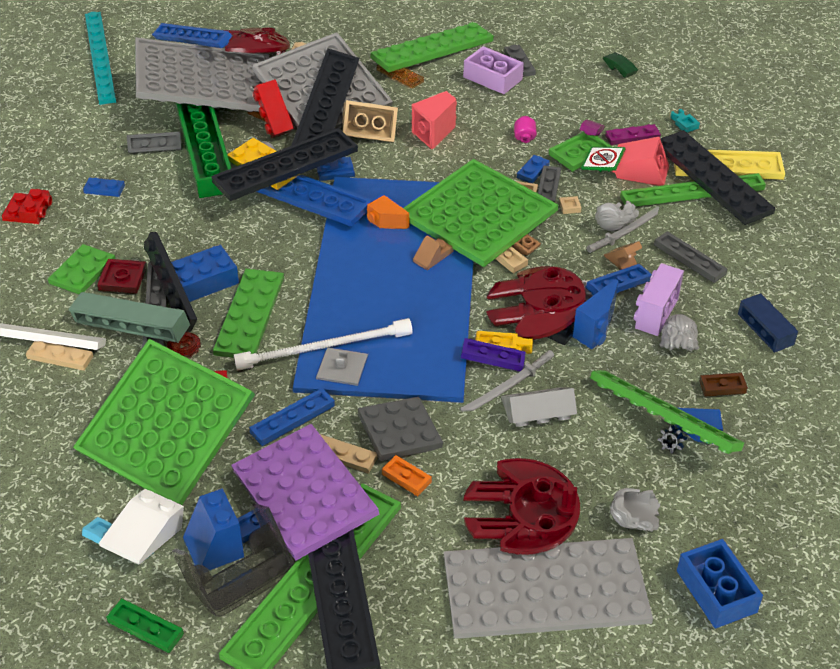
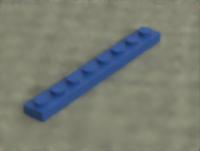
[152,23,232,48]

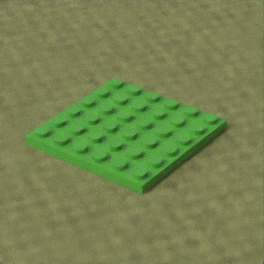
[403,159,558,267]
[73,339,255,505]

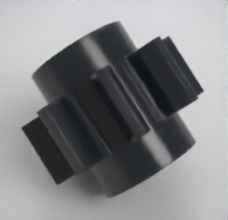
[657,424,687,454]

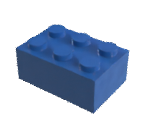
[171,244,239,302]
[677,539,763,629]

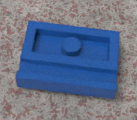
[316,157,355,181]

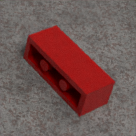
[253,79,294,138]

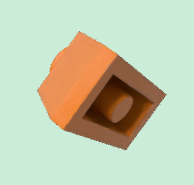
[367,195,409,229]

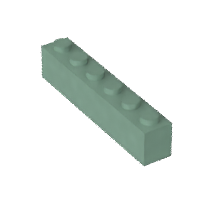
[69,292,190,343]

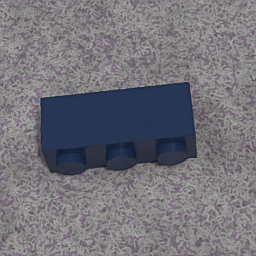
[738,293,798,353]

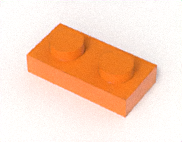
[382,455,432,497]

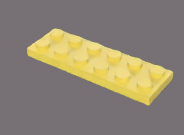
[674,150,785,180]

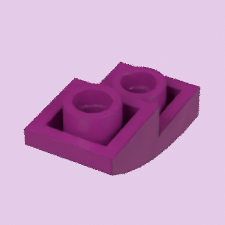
[580,119,605,136]

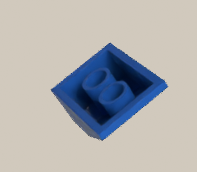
[573,279,618,349]

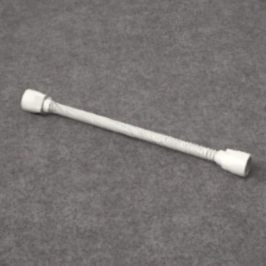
[234,318,413,371]

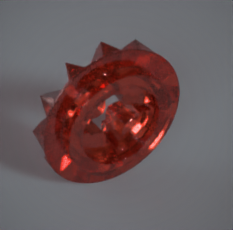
[167,332,201,357]

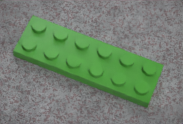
[213,268,284,358]

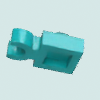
[670,109,700,132]

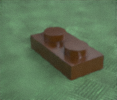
[699,372,748,397]

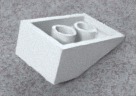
[99,489,184,564]

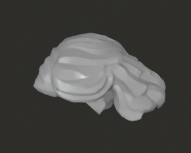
[595,201,639,231]
[659,314,699,351]
[610,488,660,532]

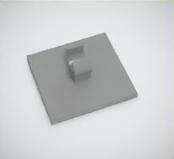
[316,347,368,386]

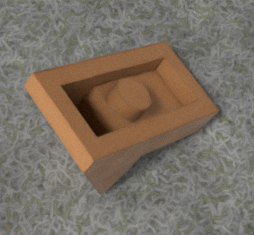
[413,235,453,270]
[604,241,642,270]

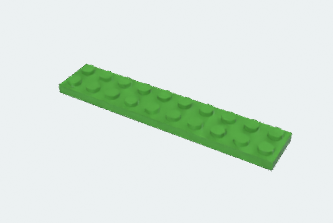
[219,483,401,669]

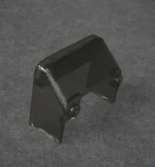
[172,504,294,617]

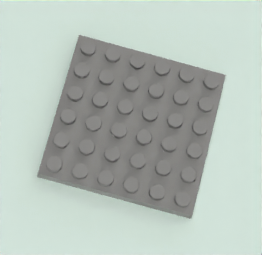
[252,32,393,129]

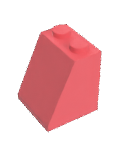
[412,91,457,149]
[612,137,670,186]

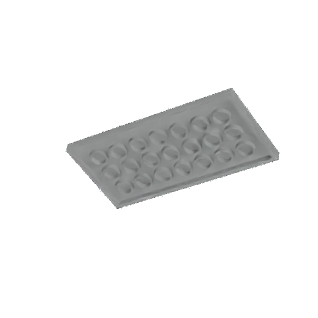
[444,538,653,639]

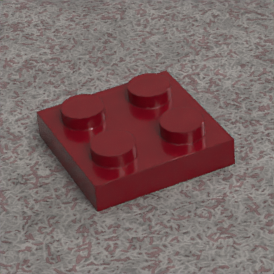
[97,259,147,294]

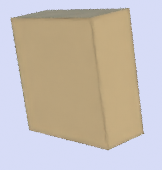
[559,196,581,214]

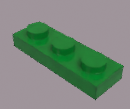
[106,598,184,653]

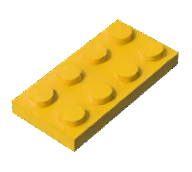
[227,138,300,190]

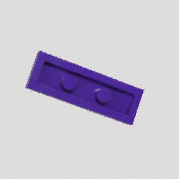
[461,338,526,372]

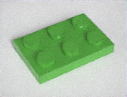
[549,132,612,172]
[48,244,115,294]

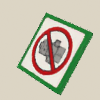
[581,147,626,172]

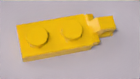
[475,331,533,354]

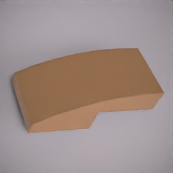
[511,234,541,255]

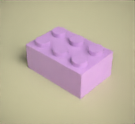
[463,46,524,94]
[634,263,684,336]

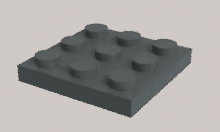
[358,397,443,461]

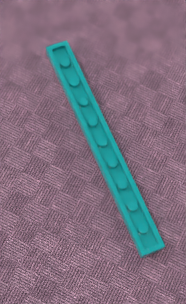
[85,12,116,105]

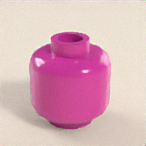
[514,116,537,143]

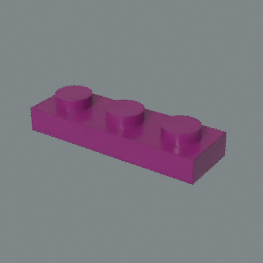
[605,124,661,145]

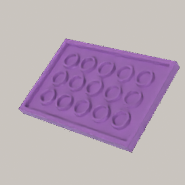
[231,424,380,561]

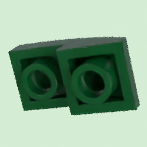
[602,52,638,78]

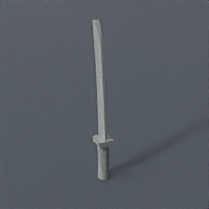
[586,206,659,253]
[460,350,554,412]

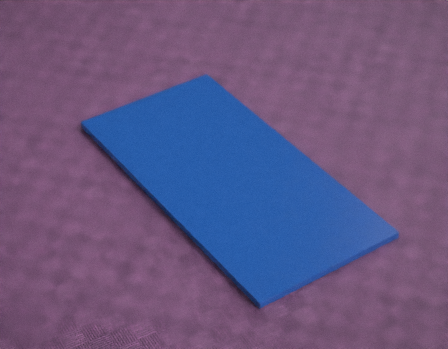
[293,177,474,403]

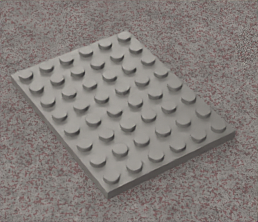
[135,37,269,112]

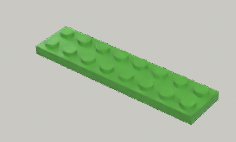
[370,22,494,72]

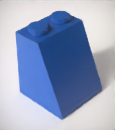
[183,488,244,574]

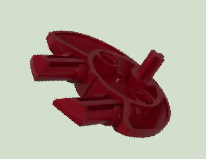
[223,27,290,56]
[486,266,586,340]
[463,458,580,555]

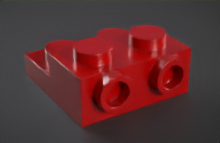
[2,189,52,224]

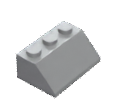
[501,387,577,427]

